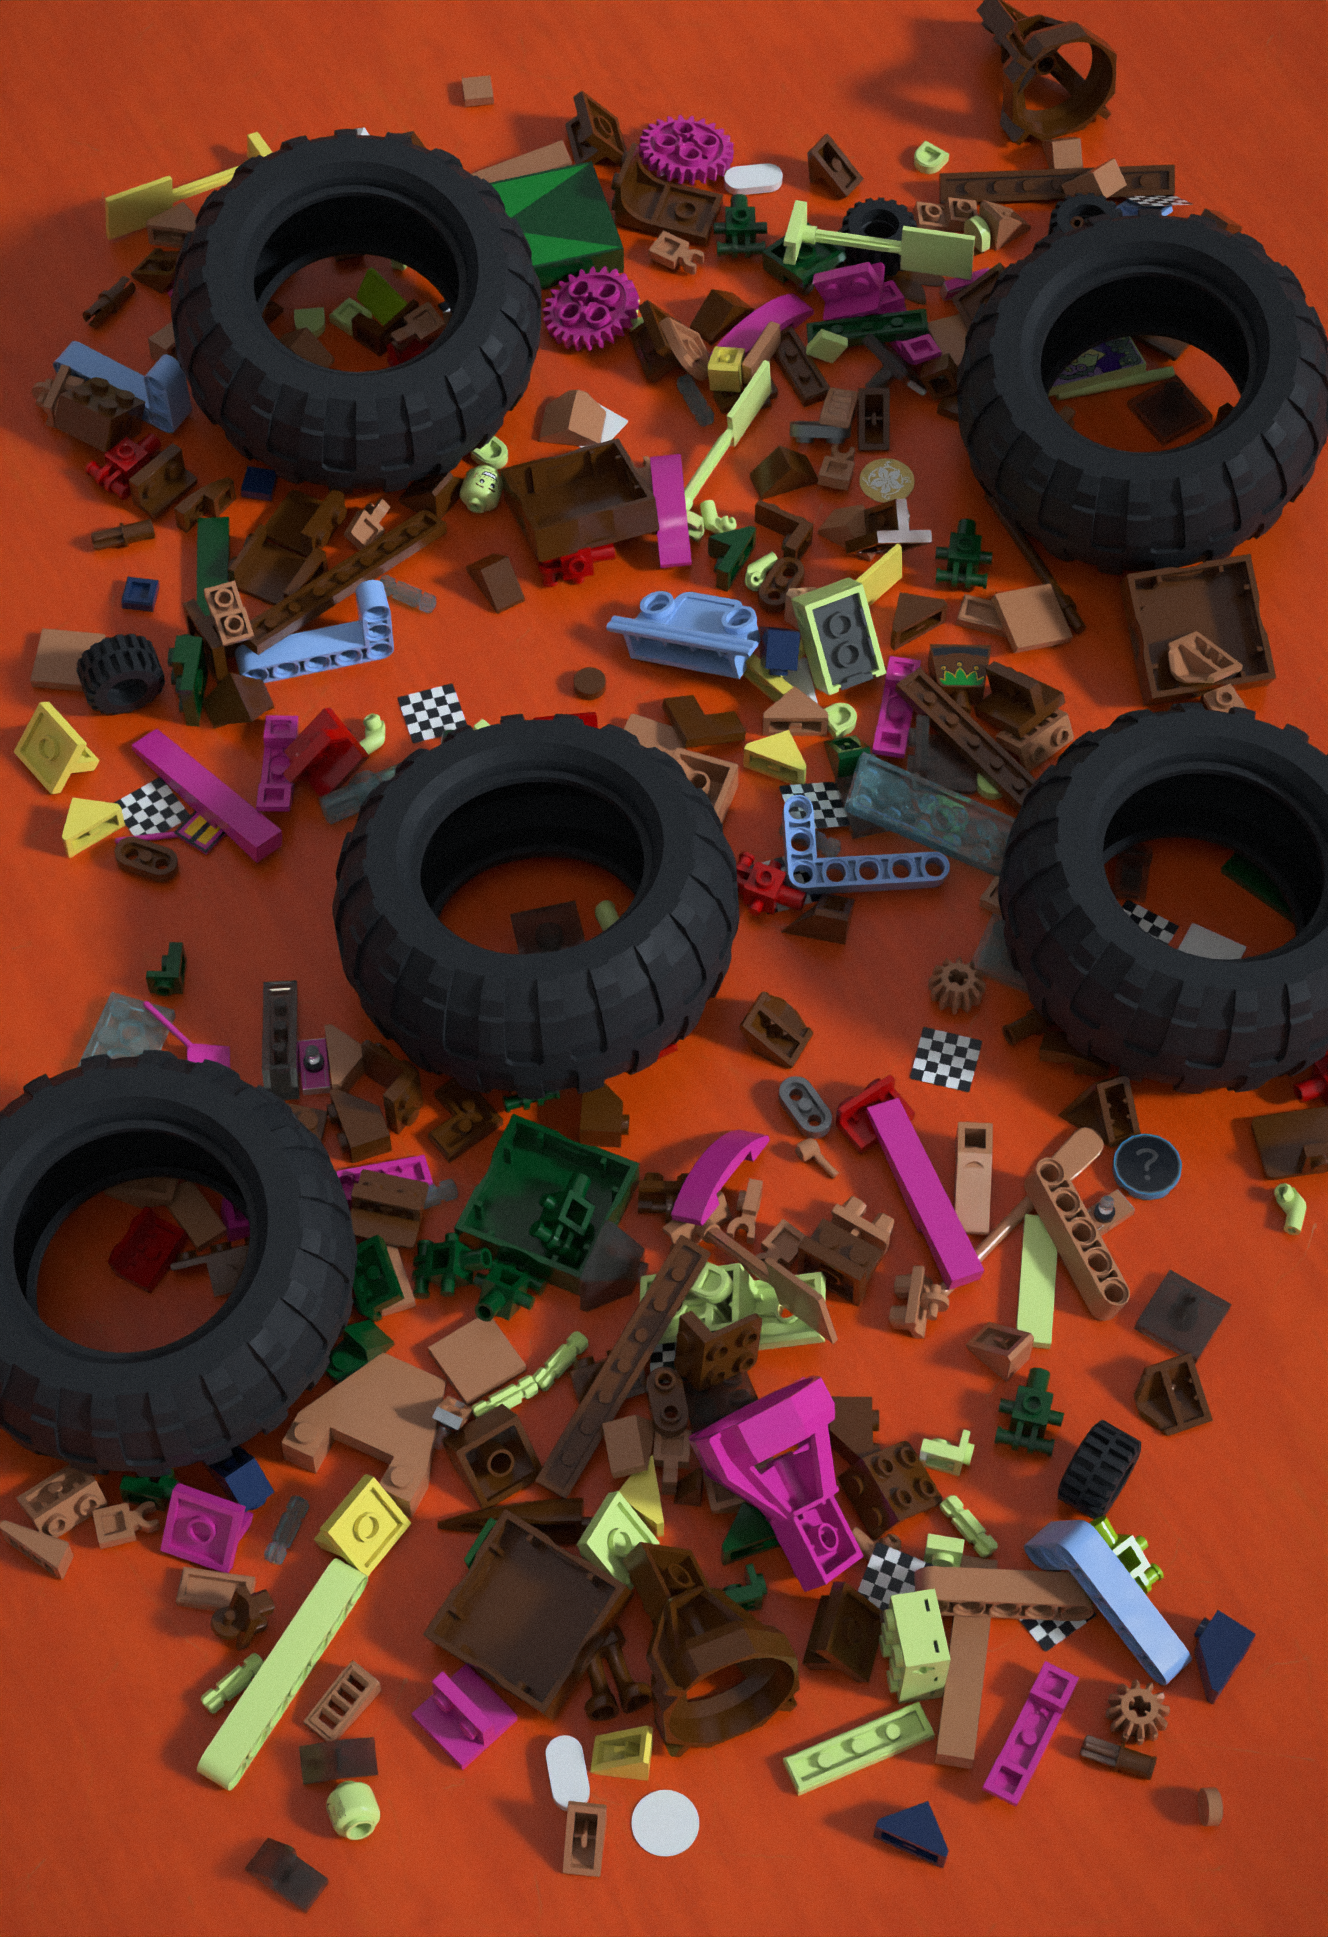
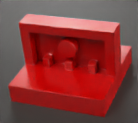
[282,707,370,800]

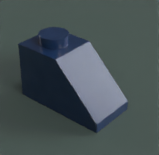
[759,626,800,676]
[202,1446,275,1512]
[1194,1610,1256,1704]

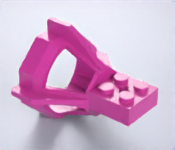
[688,1375,864,1592]

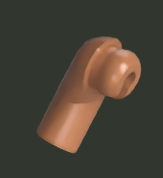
[852,1527,901,1561]

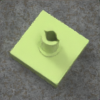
[576,1491,660,1590]

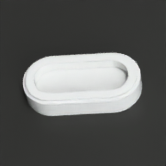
[724,163,783,195]
[546,1735,590,1812]

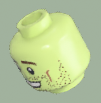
[459,465,504,513]
[326,1781,380,1840]

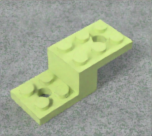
[640,1263,826,1350]

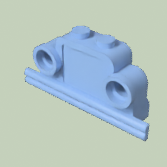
[606,591,761,679]

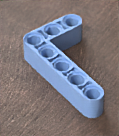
[53,341,192,434]
[235,580,394,683]
[782,795,950,895]
[1024,1520,1192,1686]

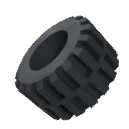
[1048,193,1123,235]
[842,197,917,278]
[76,634,165,715]
[1058,1420,1141,1519]

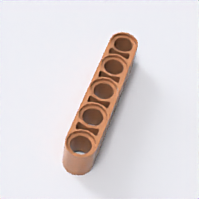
[1024,1157,1130,1321]
[914,1566,1094,1621]

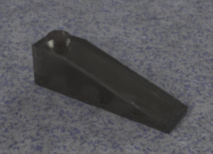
[262,980,300,1100]

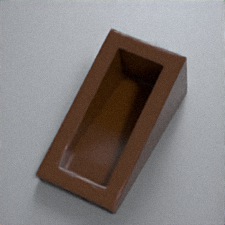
[674,1468,703,1506]

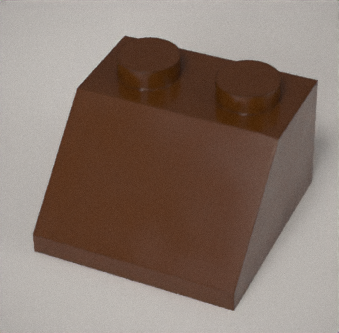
[441,1404,542,1509]

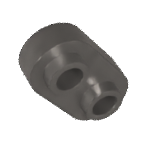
[790,421,851,444]
[779,1076,832,1139]

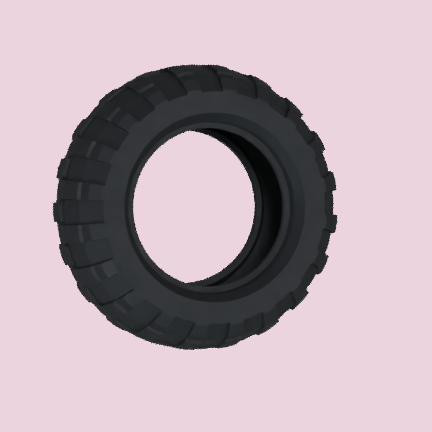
[171,129,541,494]
[957,209,1328,575]
[998,702,1328,1094]
[332,714,739,1099]
[0,1050,357,1477]

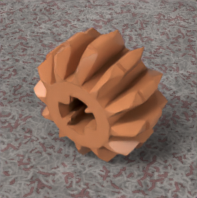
[928,956,986,1015]
[1105,1679,1170,1746]

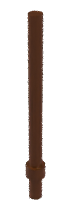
[984,493,1086,633]

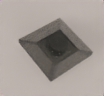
[580,1220,649,1312]

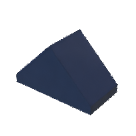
[873,1801,949,1868]

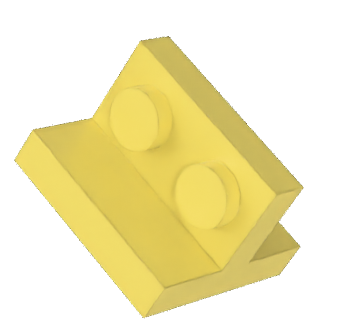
[14,702,100,794]
[314,1474,411,1576]

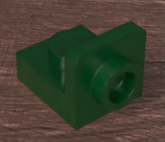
[146,942,187,996]
[119,1468,179,1512]
[722,1563,767,1612]

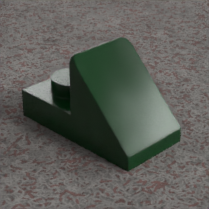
[708,526,756,592]
[324,1319,395,1385]

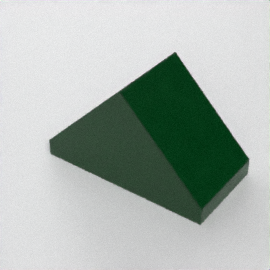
[824,735,870,784]
[721,1502,781,1566]

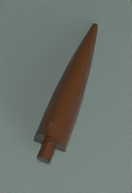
[437,1498,593,1544]

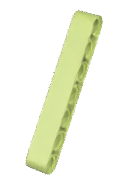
[197,1558,368,1791]

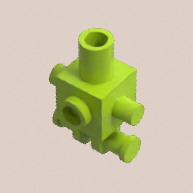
[1090,1515,1164,1594]

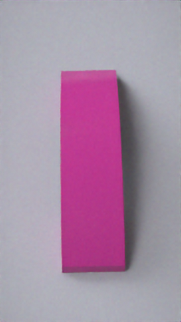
[874,280,942,365]
[709,293,814,359]
[650,454,692,568]
[872,656,921,758]
[256,715,299,812]
[671,1129,770,1226]
[982,1661,1079,1807]

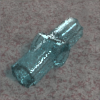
[318,763,400,825]

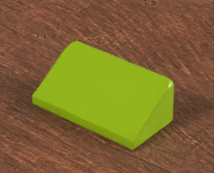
[357,267,408,326]

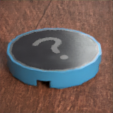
[1112,1134,1182,1200]

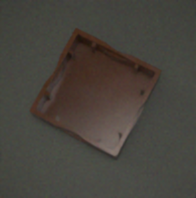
[500,438,659,562]
[1119,554,1276,706]
[423,1509,634,1721]

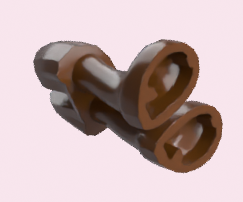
[584,1623,652,1721]

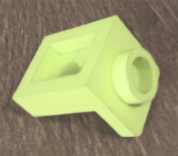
[919,1429,975,1476]
[924,1534,965,1567]

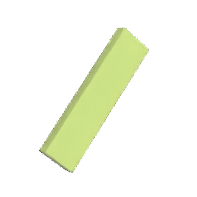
[1016,1214,1057,1349]
[783,1701,935,1796]

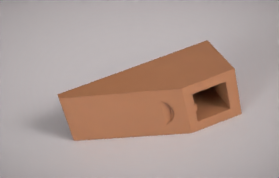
[954,1122,993,1235]

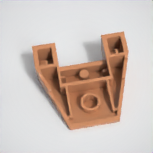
[281,1352,446,1518]

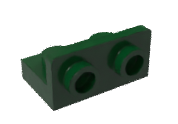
[353,1234,405,1322]

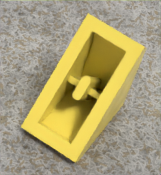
[708,346,745,392]
[743,730,807,785]
[62,798,125,858]
[619,1455,664,1537]
[590,1725,653,1781]

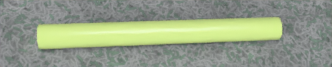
[1056,366,1175,401]

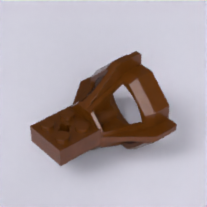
[976,0,1117,145]
[622,1542,800,1757]

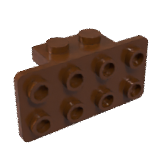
[1251,1106,1328,1180]

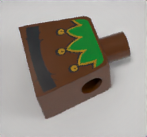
[928,644,991,714]

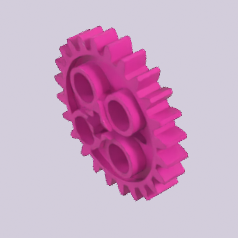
[639,115,734,185]
[543,266,640,351]

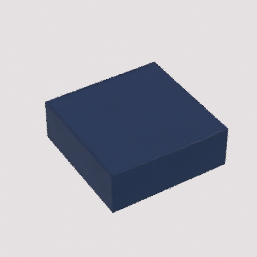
[241,466,279,501]
[121,577,160,612]

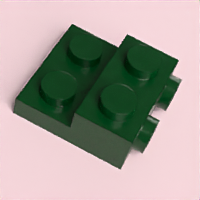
[762,222,847,289]
[168,634,209,727]

